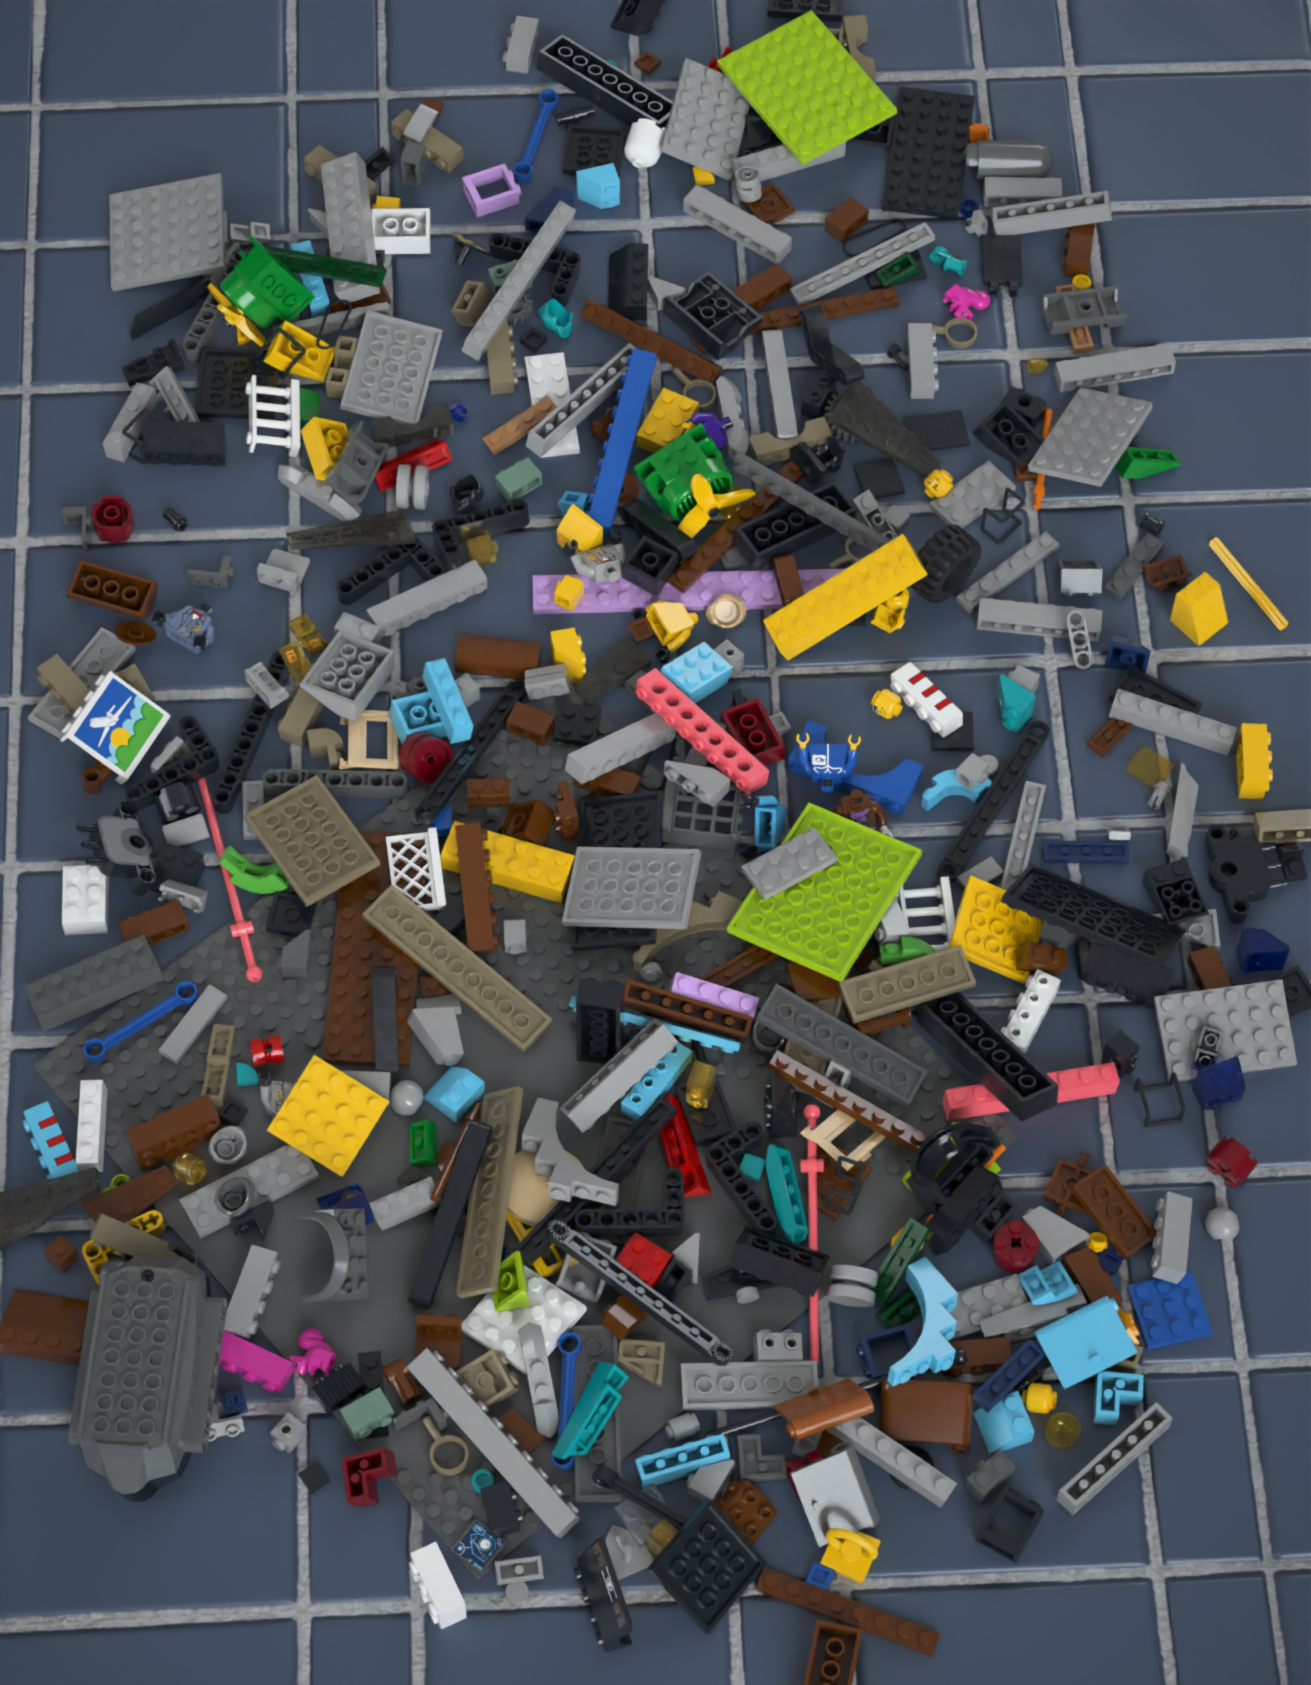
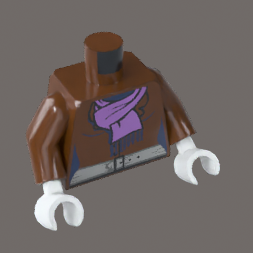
[832,789,893,838]

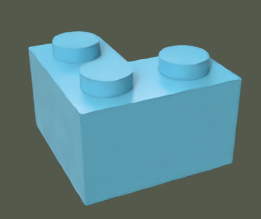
[1093,1371,1144,1426]

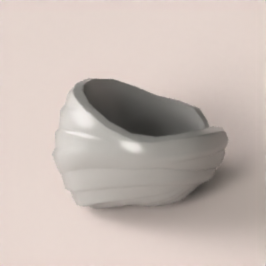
[208,1125,247,1165]

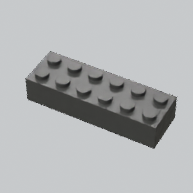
[23,934,164,1032]

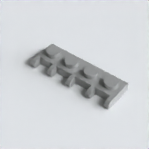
[149,366,200,422]

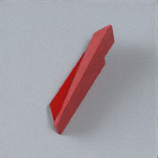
[660,1094,712,1197]

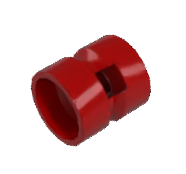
[250,1035,285,1068]

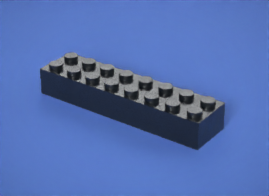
[536,34,673,129]
[917,992,1059,1122]

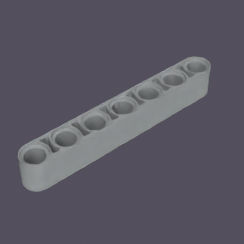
[761,329,798,440]

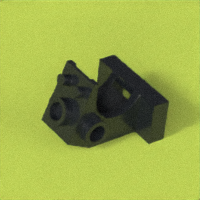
[790,436,846,485]

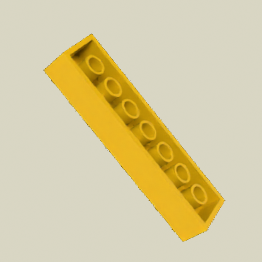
[763,534,928,661]

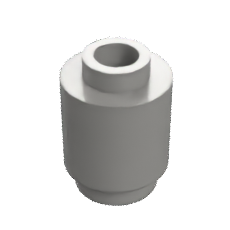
[665,1413,700,1442]

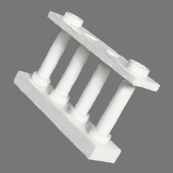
[245,375,300,457]
[896,877,955,952]

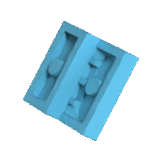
[1017,1260,1078,1305]

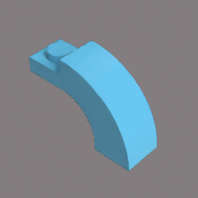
[921,769,991,811]

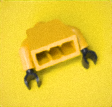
[633,600,698,664]

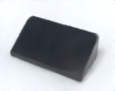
[365,147,395,181]

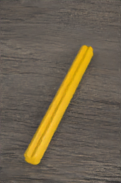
[1209,537,1288,630]

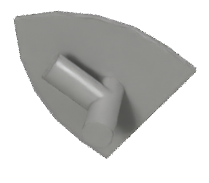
[606,1525,654,1580]

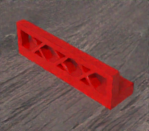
[374,438,452,492]

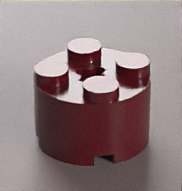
[91,495,135,543]
[1206,1136,1258,1189]
[992,1220,1039,1273]

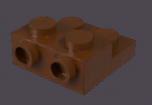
[553,780,578,841]

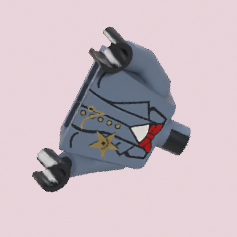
[151,604,215,654]

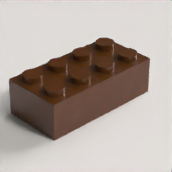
[126,1094,221,1170]
[803,1620,863,1685]

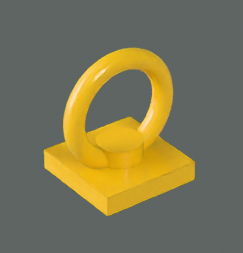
[820,1528,881,1585]

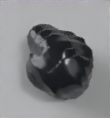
[450,475,484,512]

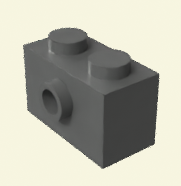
[400,141,427,187]
[964,1450,1016,1504]

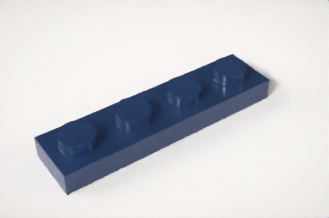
[1043,840,1129,864]
[971,1339,1046,1413]

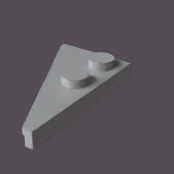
[1151,909,1221,950]

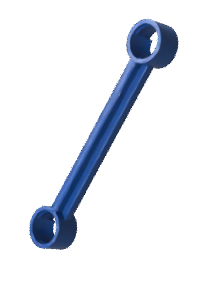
[513,89,558,184]
[83,981,198,1064]
[551,1332,582,1470]

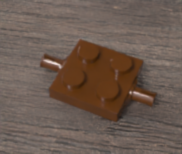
[1043,1152,1093,1219]

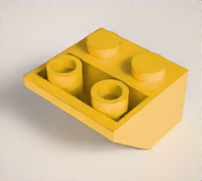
[550,627,586,684]

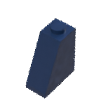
[525,186,574,238]

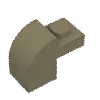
[307,728,344,770]

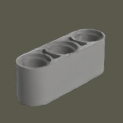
[1066,610,1093,669]

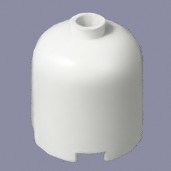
[624,119,666,168]

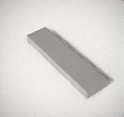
[158,984,227,1064]

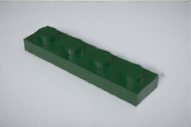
[870,1217,931,1306]

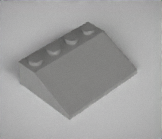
[300,630,395,722]

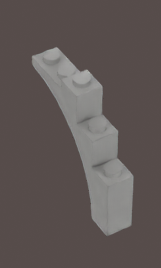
[522,1098,619,1206]

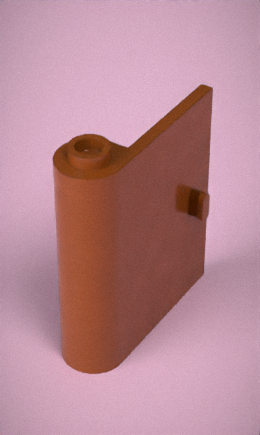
[773,1378,874,1441]

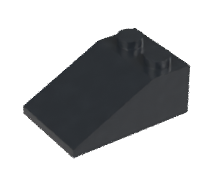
[972,400,1045,469]

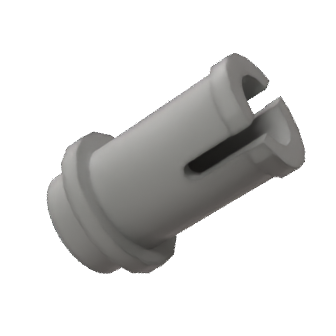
[1148,782,1170,810]

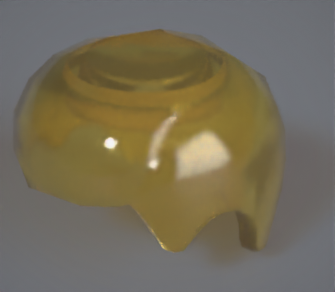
[1044,1411,1081,1449]

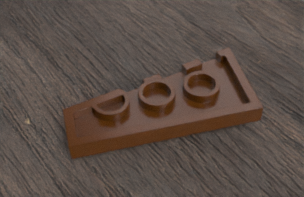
[81,1166,179,1223]

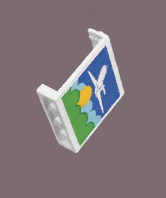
[60,671,171,785]

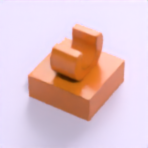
[969,123,989,143]

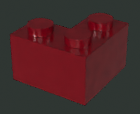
[341,1447,397,1508]

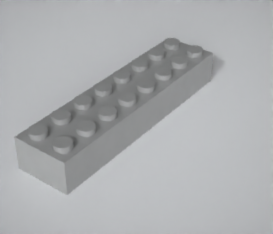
[321,152,380,304]

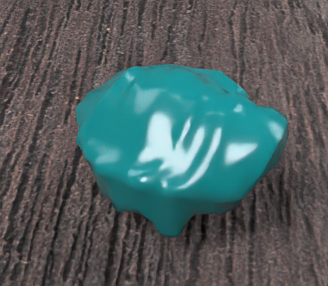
[538,299,573,338]

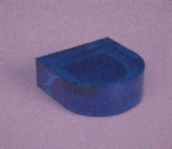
[1099,1249,1123,1276]

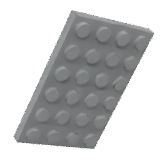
[660,58,750,181]
[340,310,443,429]
[1028,387,1153,487]
[562,847,701,929]
[1154,980,1297,1083]

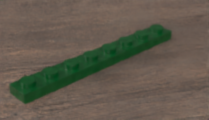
[254,245,387,287]

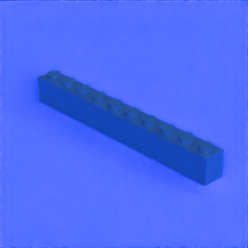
[585,348,657,536]

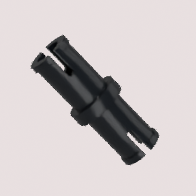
[555,104,595,126]

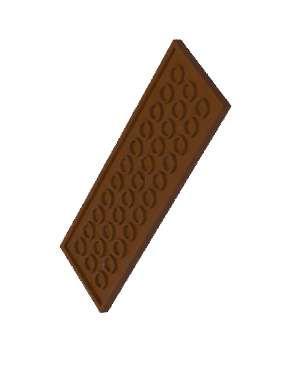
[322,831,428,1068]

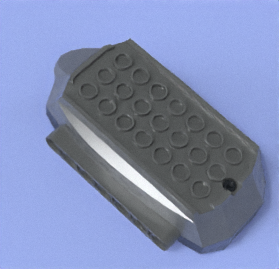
[68,1254,227,1502]

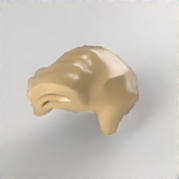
[706,594,748,628]

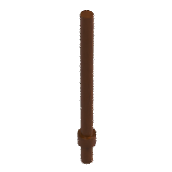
[430,1102,482,1202]

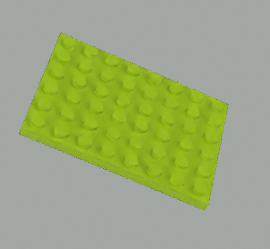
[717,10,897,165]
[727,803,922,982]

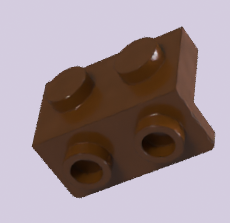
[1142,554,1192,591]

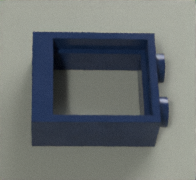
[856,1323,918,1380]

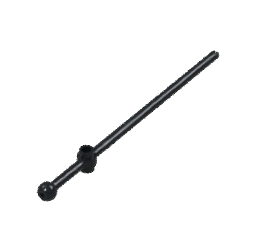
[705,1347,968,1437]

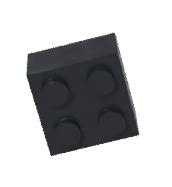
[622,536,679,596]

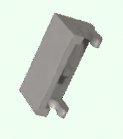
[244,662,289,709]
[158,879,208,913]

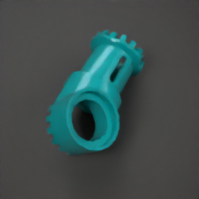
[929,246,968,276]

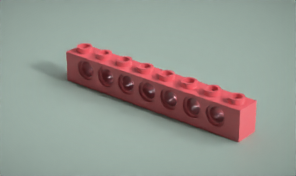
[635,668,769,795]

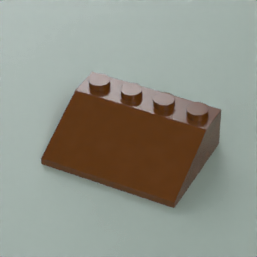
[0,1289,89,1366]

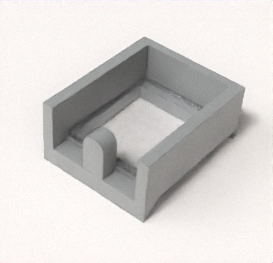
[555,1232,617,1303]

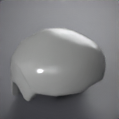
[390,1080,424,1115]
[1204,1207,1240,1242]

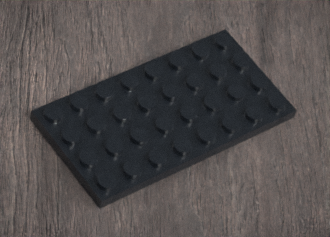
[882,87,975,220]
[571,791,664,952]
[1001,864,1186,969]

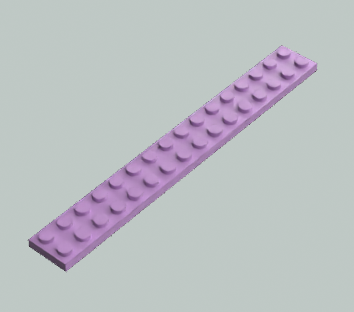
[533,569,845,614]

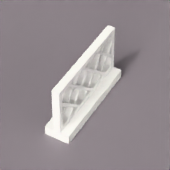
[386,827,446,913]

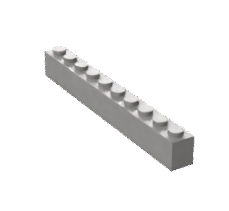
[462,201,576,361]
[407,1348,581,1538]

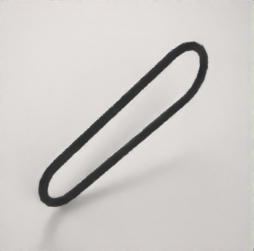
[843,218,906,257]
[316,300,352,349]
[639,737,676,791]

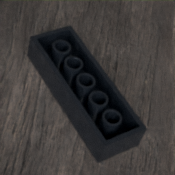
[732,481,857,571]
[576,978,624,1064]

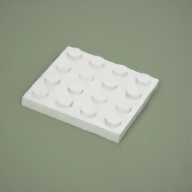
[462,1265,587,1374]

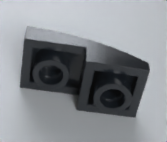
[1191,1024,1224,1074]

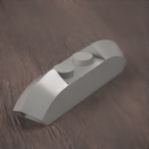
[716,376,749,461]
[278,465,362,523]
[518,1322,559,1438]

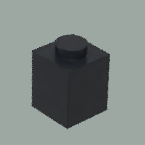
[434,903,466,937]

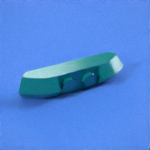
[766,1143,809,1244]

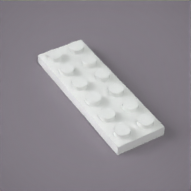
[525,352,580,458]

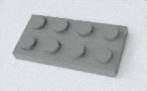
[929,460,1016,529]
[741,828,837,901]
[948,1274,1028,1342]

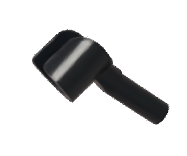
[887,343,907,370]

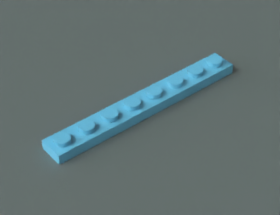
[569,996,741,1054]

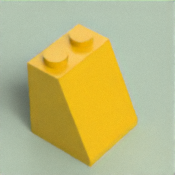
[1170,572,1228,646]

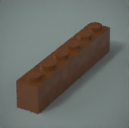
[455,822,500,955]
[624,979,753,1043]

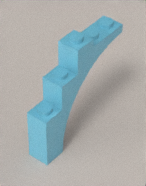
[887,1257,958,1387]

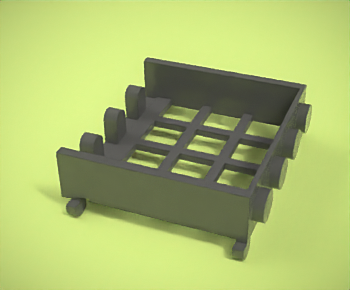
[661,756,745,851]

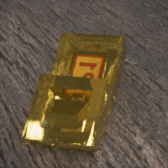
[287,613,328,656]
[279,641,312,684]

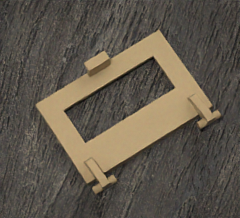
[339,710,400,770]
[801,1110,886,1171]

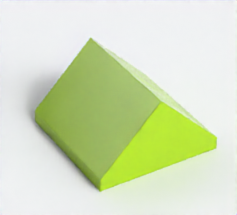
[492,1251,530,1312]

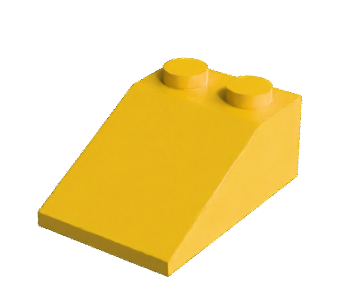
[264,321,335,382]

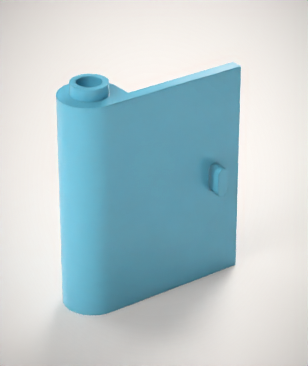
[1034,1296,1138,1389]

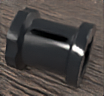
[1138,512,1165,537]

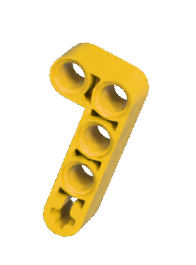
[82,1210,165,1285]

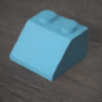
[576,163,620,209]
[424,1066,485,1124]
[973,1391,1035,1456]

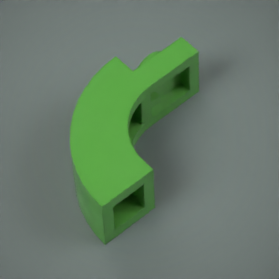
[219,846,289,894]
[879,937,937,964]

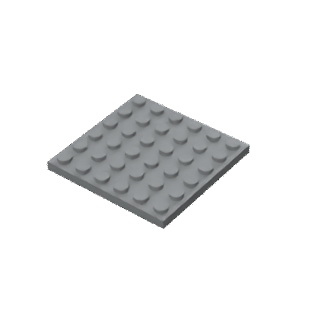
[109,173,226,292]

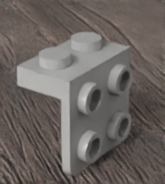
[257,549,310,593]

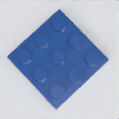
[1127,1271,1213,1350]

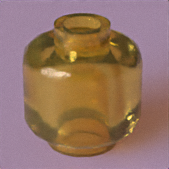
[173,1153,207,1185]

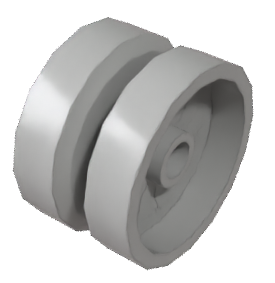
[396,464,429,510]
[825,1265,878,1307]

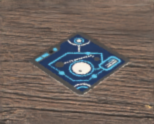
[451,1519,507,1573]

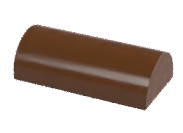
[66,560,158,620]
[455,632,543,681]

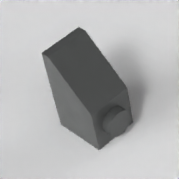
[1038,920,1084,949]
[277,930,312,978]

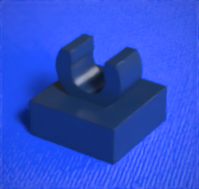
[220,1388,248,1418]

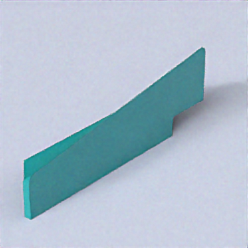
[552,1361,629,1459]

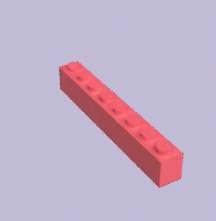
[942,1062,1120,1121]

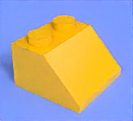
[557,504,603,553]

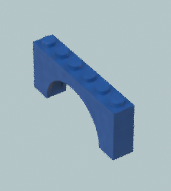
[787,720,924,815]

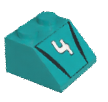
[996,674,1036,734]

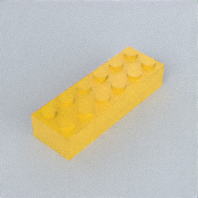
[440,821,575,903]

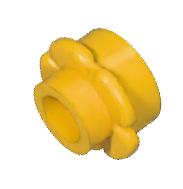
[1086,1232,1108,1252]

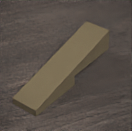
[201,1024,235,1110]

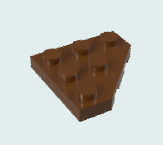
[804,1142,872,1221]

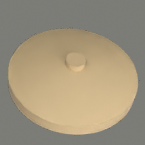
[508,1150,584,1227]

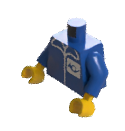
[796,733,861,793]

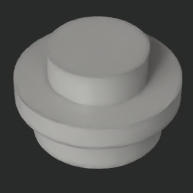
[640,962,662,982]

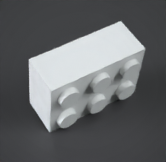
[372,208,431,254]
[62,865,109,935]
[408,1542,467,1629]

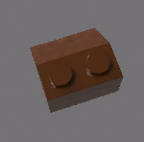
[500,799,554,846]

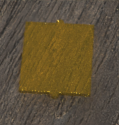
[1125,746,1175,790]

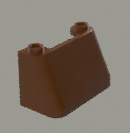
[879,1379,973,1454]

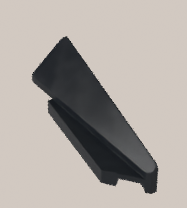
[129,277,211,340]

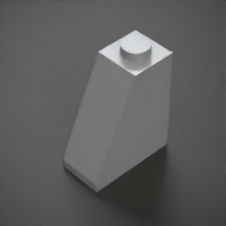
[407,1007,464,1066]
[1021,1206,1090,1265]

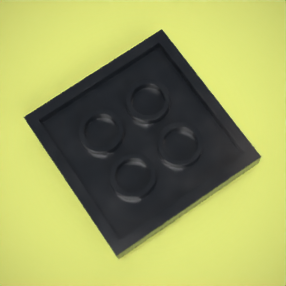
[563,124,625,178]

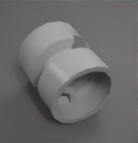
[735,165,762,202]

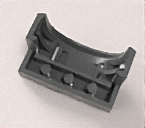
[298,1209,369,1303]

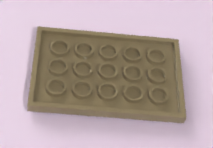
[244,775,380,907]

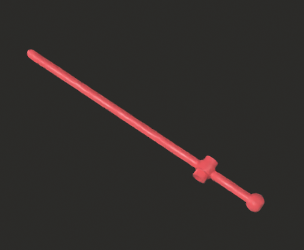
[198,777,263,982]
[801,1104,824,1365]

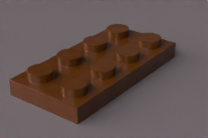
[1070,1164,1157,1260]

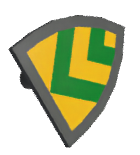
[451,232,491,266]

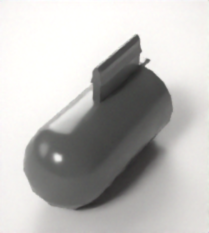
[964,141,1053,179]

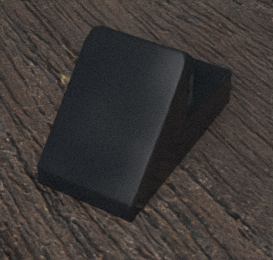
[1276,842,1308,882]
[230,1201,274,1240]
[654,1257,693,1304]

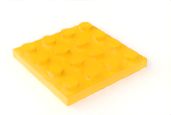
[948,875,1044,984]
[267,1055,390,1177]

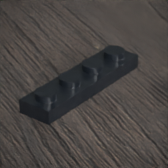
[358,1351,389,1439]

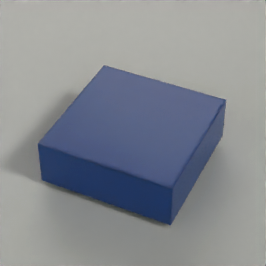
[805,1562,835,1591]

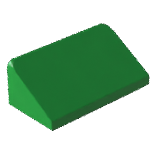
[299,388,320,428]
[409,1119,437,1166]

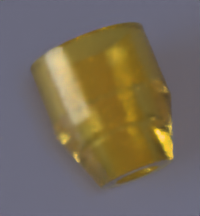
[1026,358,1048,375]

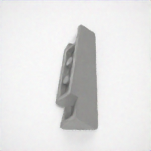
[1166,763,1199,857]
[979,1284,1087,1343]

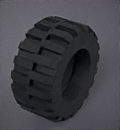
[910,525,982,604]

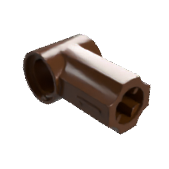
[82,760,114,794]
[382,1357,421,1405]

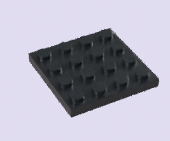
[195,348,280,420]
[647,1499,767,1634]

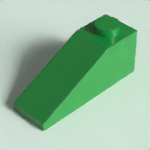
[1115,447,1181,479]

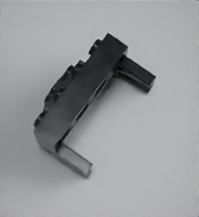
[906,1120,1001,1215]

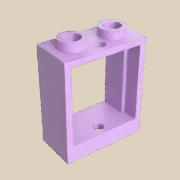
[462,163,522,218]

